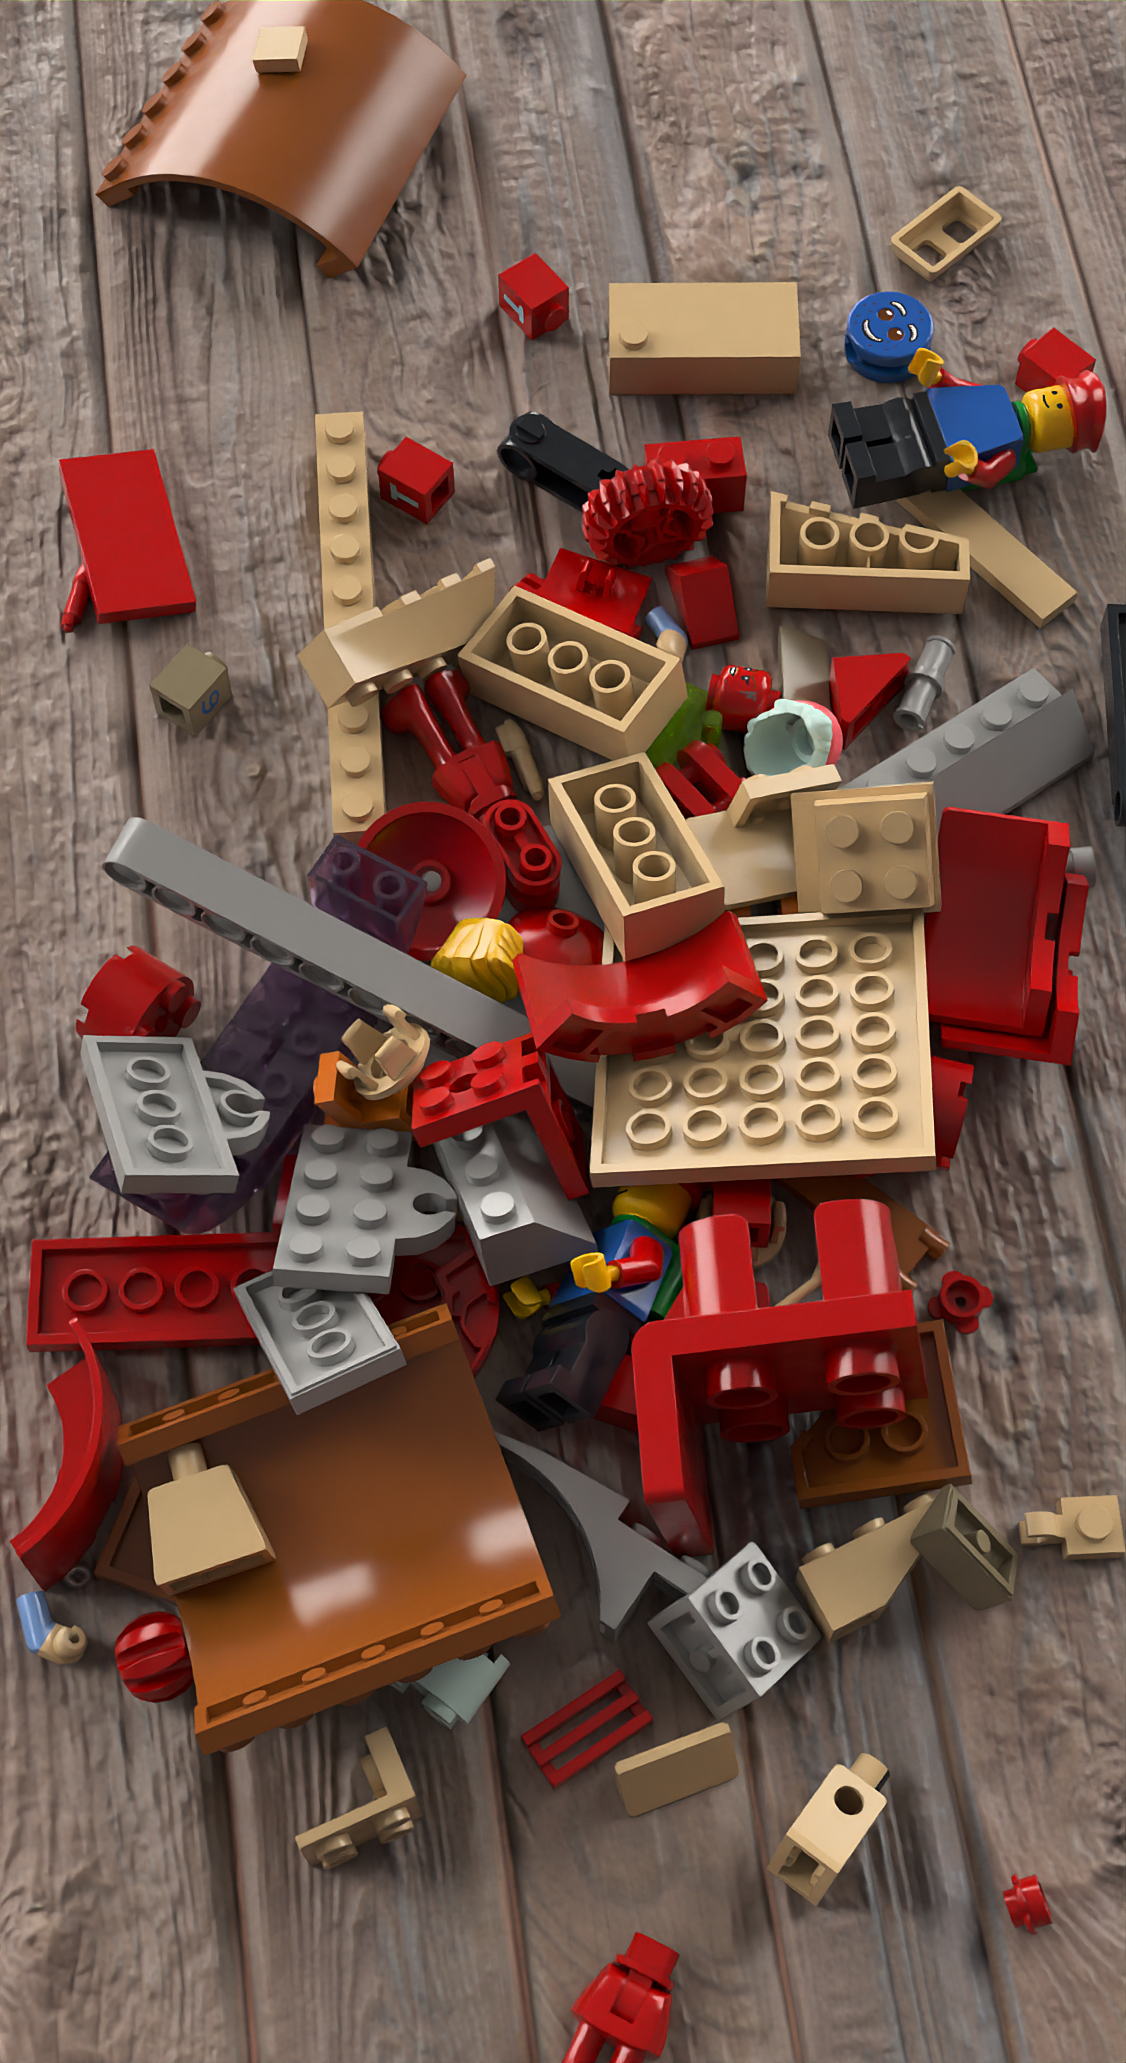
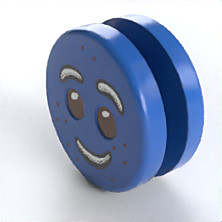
[844,291,934,383]

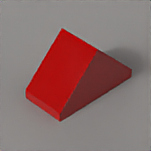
[665,555,739,650]
[829,653,911,750]

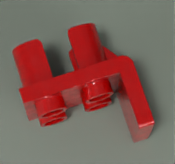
[631,1199,929,1559]

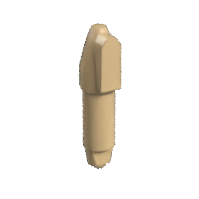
[495,719,544,801]

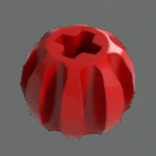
[115,1611,194,1703]

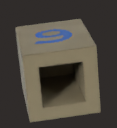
[149,644,232,737]

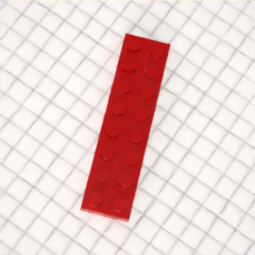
[26,1226,473,1352]

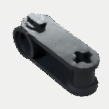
[497,411,629,513]

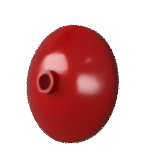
[348,802,507,961]

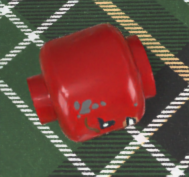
[705,665,781,733]

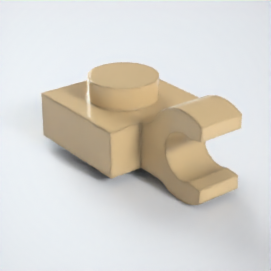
[1018,1495,1126,1561]

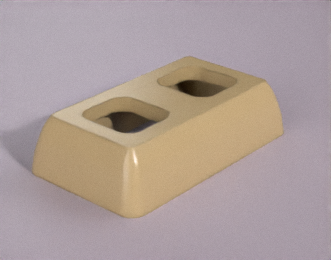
[891,186,1002,282]

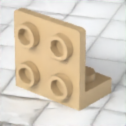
[295,1726,423,1870]

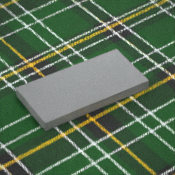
[233,1270,407,1415]

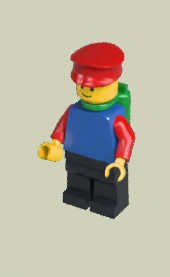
[828,348,1107,509]
[495,1182,712,1432]

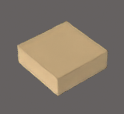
[252,26,308,73]

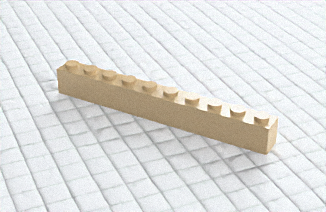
[315,411,387,864]

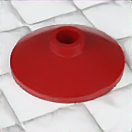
[508,907,604,966]

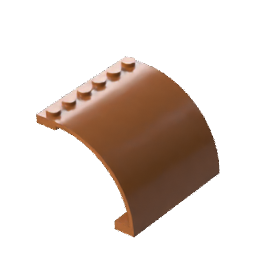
[95,0,467,279]
[117,1303,562,1756]

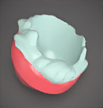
[743,699,843,776]

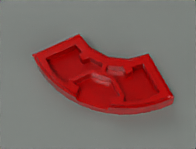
[432,1245,499,1379]

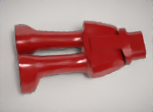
[380,669,517,825]
[561,1932,680,2063]

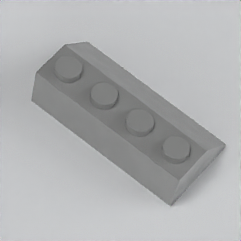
[432,1110,598,1286]

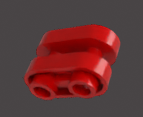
[655,739,747,820]
[484,799,562,912]

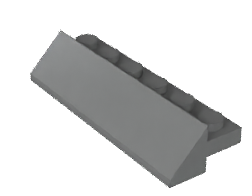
[838,668,1095,837]

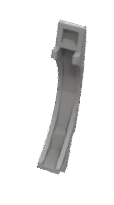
[494,1432,712,1643]

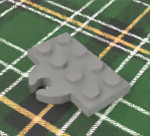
[80,1035,270,1195]
[273,1124,457,1294]

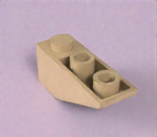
[794,1492,936,1644]

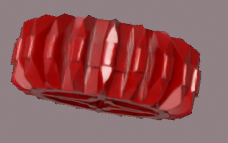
[582,459,714,569]

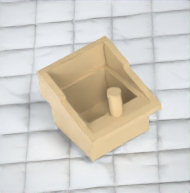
[791,781,942,914]

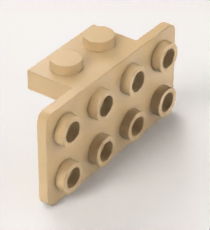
[686,764,842,911]

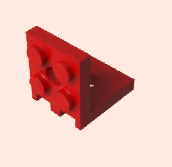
[411,1032,589,1201]

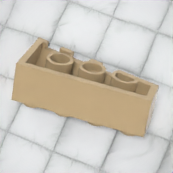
[766,491,970,614]
[297,558,495,708]

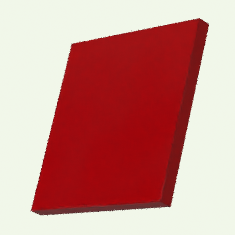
[538,548,652,636]

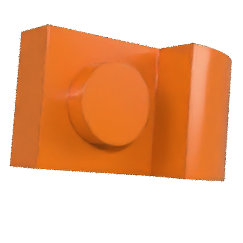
[313,1051,417,1141]

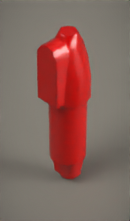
[61,563,91,633]

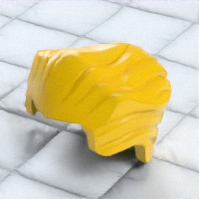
[431,918,523,1003]

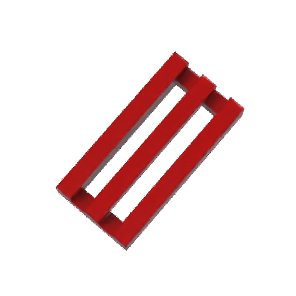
[521,1669,653,1791]

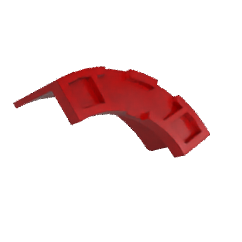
[924,807,1070,1038]
[940,873,1089,1066]
[512,911,768,1063]
[10,1317,123,1592]

